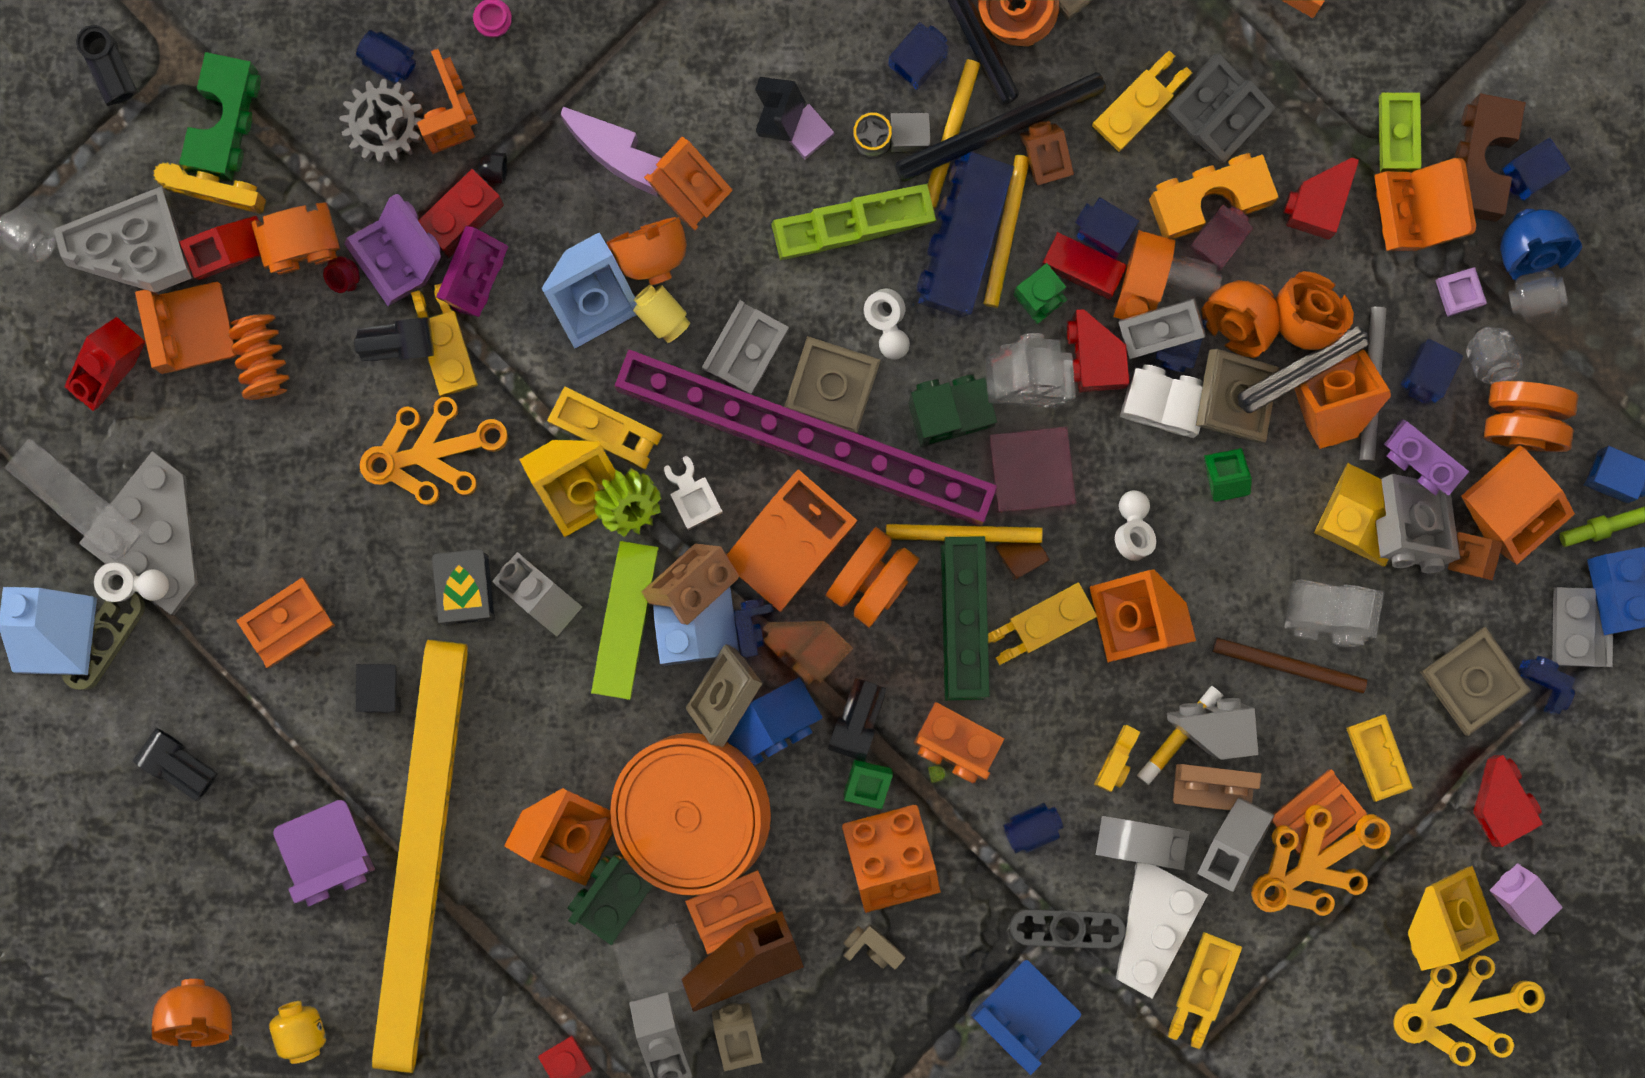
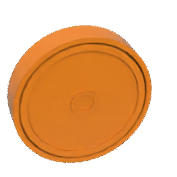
[610,733,771,895]

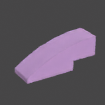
[561,107,661,197]

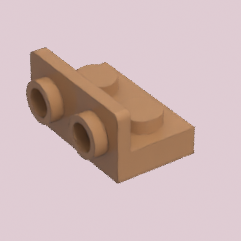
[642,544,739,625]
[1172,764,1261,811]

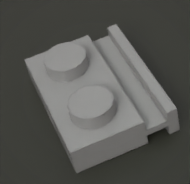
[702,300,789,395]
[1552,587,1613,668]

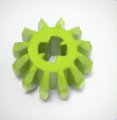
[594,468,662,537]

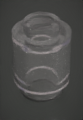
[1166,255,1223,302]

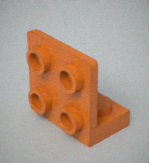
[417,49,478,154]
[135,282,236,374]
[913,702,1005,784]
[842,805,941,913]

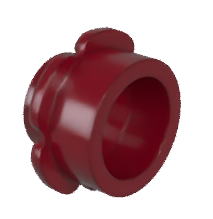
[323,256,360,293]

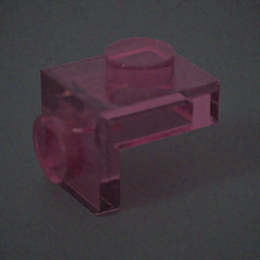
[1190,205,1253,271]

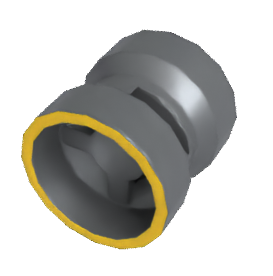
[853,113,892,159]

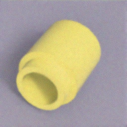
[633,285,690,343]

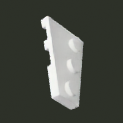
[1116,862,1208,999]

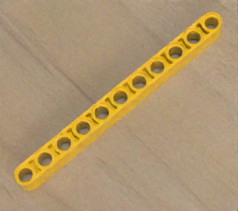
[372,639,468,1073]

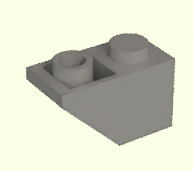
[492,552,582,636]
[1167,698,1258,760]
[1197,797,1275,892]
[629,992,692,1078]

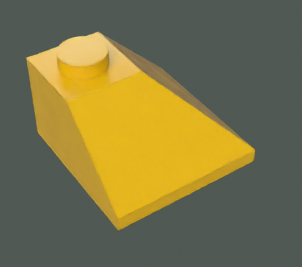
[519,440,615,538]
[1314,463,1389,567]
[1408,866,1499,971]

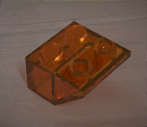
[763,621,853,686]

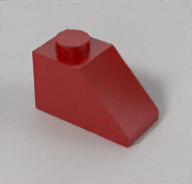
[1283,158,1359,240]

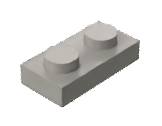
[1118,298,1206,359]

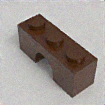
[1455,93,1526,222]

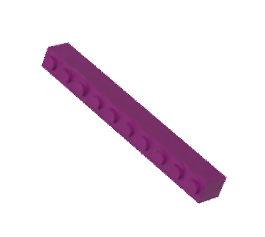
[615,349,997,526]

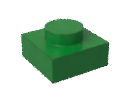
[843,760,893,810]

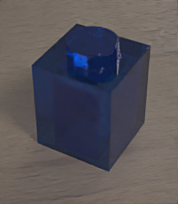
[888,22,949,90]
[1502,137,1571,201]
[1075,197,1139,259]
[1401,338,1463,403]

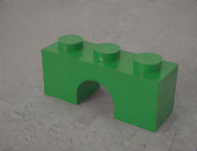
[179,52,261,182]

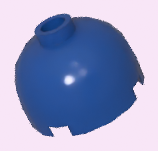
[1500,209,1582,282]

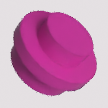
[473,0,512,38]

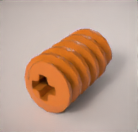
[228,314,290,400]

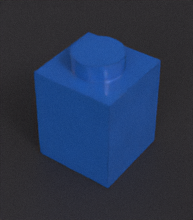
[1584,446,1645,503]

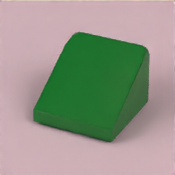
[1204,448,1252,502]

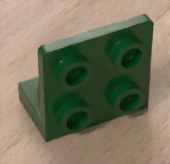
[567,853,654,945]

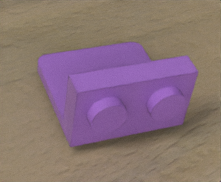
[344,194,441,306]
[273,800,375,907]

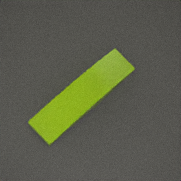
[771,184,936,260]
[591,541,659,700]

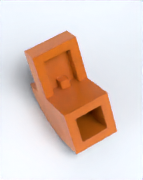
[1113,230,1176,319]

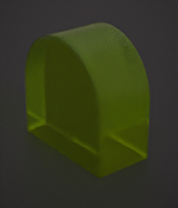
[928,766,945,783]

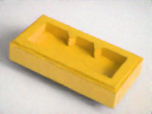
[1346,714,1413,802]

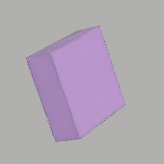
[789,104,834,160]
[1436,267,1487,317]

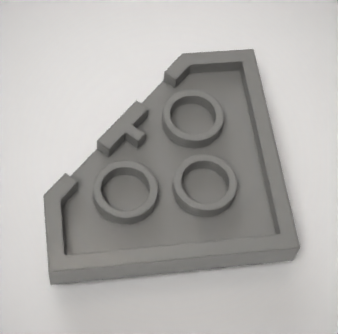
[53,186,192,293]
[79,451,198,615]

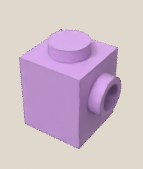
[1489,863,1563,935]

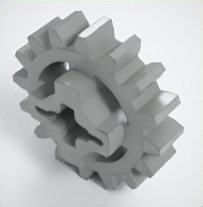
[339,79,424,165]

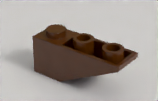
[681,911,804,1012]

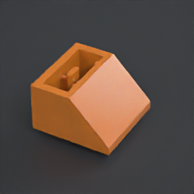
[1461,445,1575,565]

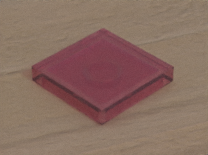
[989,427,1076,513]

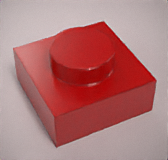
[538,1035,593,1078]

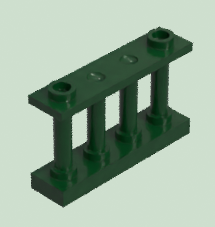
[940,536,990,701]

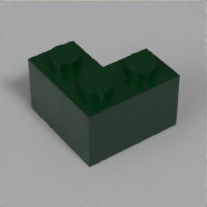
[908,374,998,447]

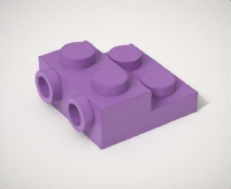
[1384,419,1469,496]

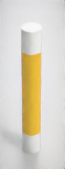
[1137,686,1223,786]

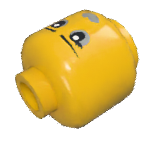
[269,1001,326,1064]

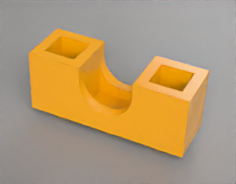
[1149,153,1279,240]

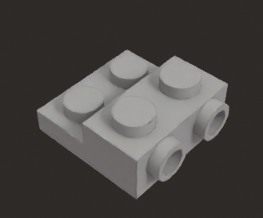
[1376,474,1460,573]

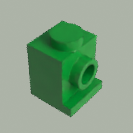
[1013,263,1068,324]

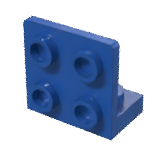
[971,960,1081,1075]

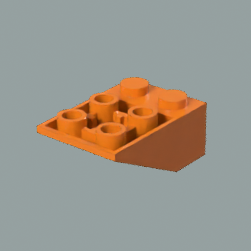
[727,469,858,612]

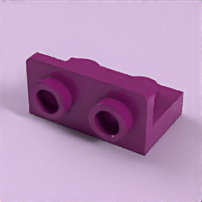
[436,226,509,317]

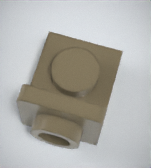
[843,924,906,969]
[712,1003,763,1071]

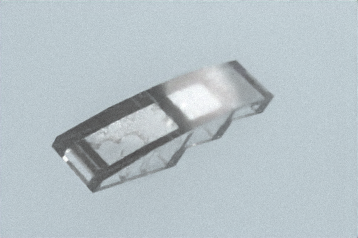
[4,438,144,563]

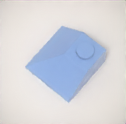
[542,233,637,349]
[0,587,97,675]
[653,587,739,666]

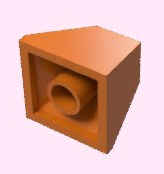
[1294,349,1391,449]
[1089,569,1196,662]
[504,788,613,886]

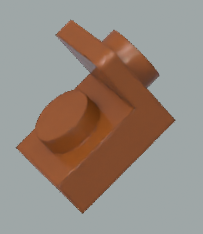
[1019,121,1074,186]
[1448,532,1503,581]

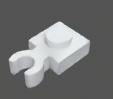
[664,456,723,530]

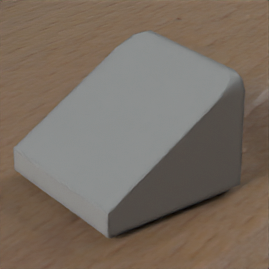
[891,113,930,152]

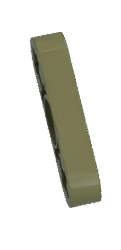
[62,589,145,690]

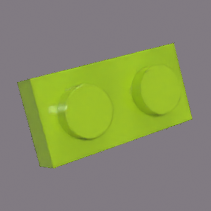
[1379,93,1421,172]

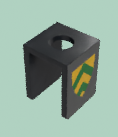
[432,549,495,626]

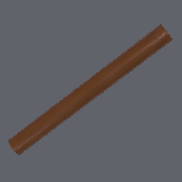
[1212,637,1367,694]

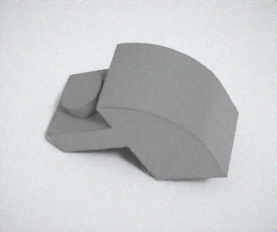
[1096,816,1190,870]

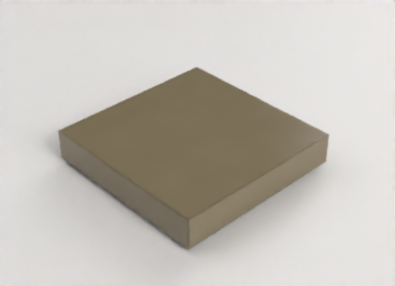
[784,336,881,434]
[1196,349,1279,443]
[1420,627,1531,736]
[686,644,763,747]

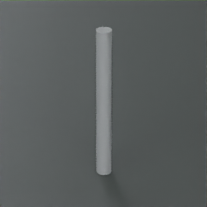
[1359,307,1387,462]

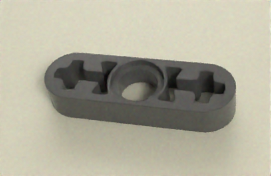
[1010,909,1125,948]

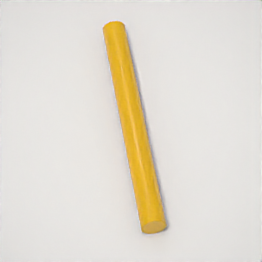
[927,59,981,209]
[983,155,1029,308]
[886,524,1043,543]

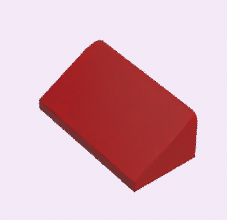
[1041,232,1127,300]

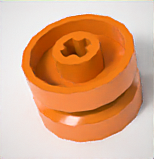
[1484,381,1579,452]
[825,527,920,628]

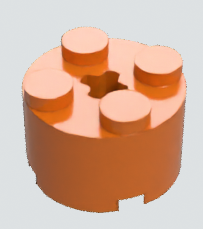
[978,0,1059,46]
[251,203,340,275]

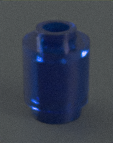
[356,30,416,84]
[1002,802,1064,854]

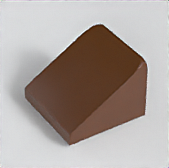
[995,542,1050,581]

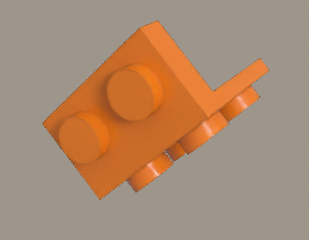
[1374,158,1476,251]

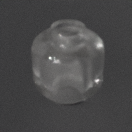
[0,207,56,265]
[1509,270,1568,324]
[1466,327,1524,384]

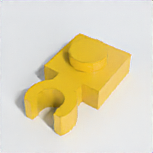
[1094,725,1140,792]

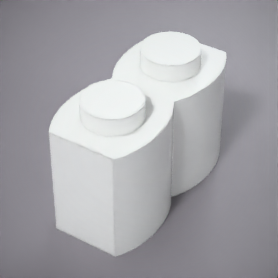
[1120,365,1203,438]

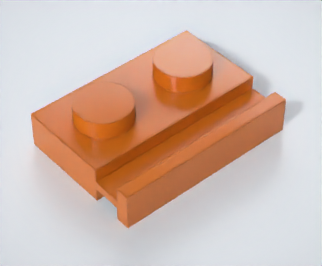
[644,137,733,231]
[236,577,335,668]
[1272,769,1367,857]
[685,870,776,954]

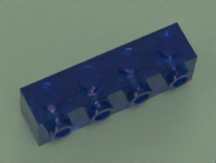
[917,152,1014,317]

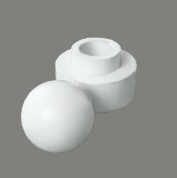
[864,288,910,360]
[1115,490,1156,561]
[94,563,169,602]

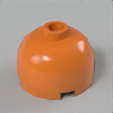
[607,217,687,285]
[1275,271,1354,351]
[1201,280,1280,358]
[152,979,232,1047]

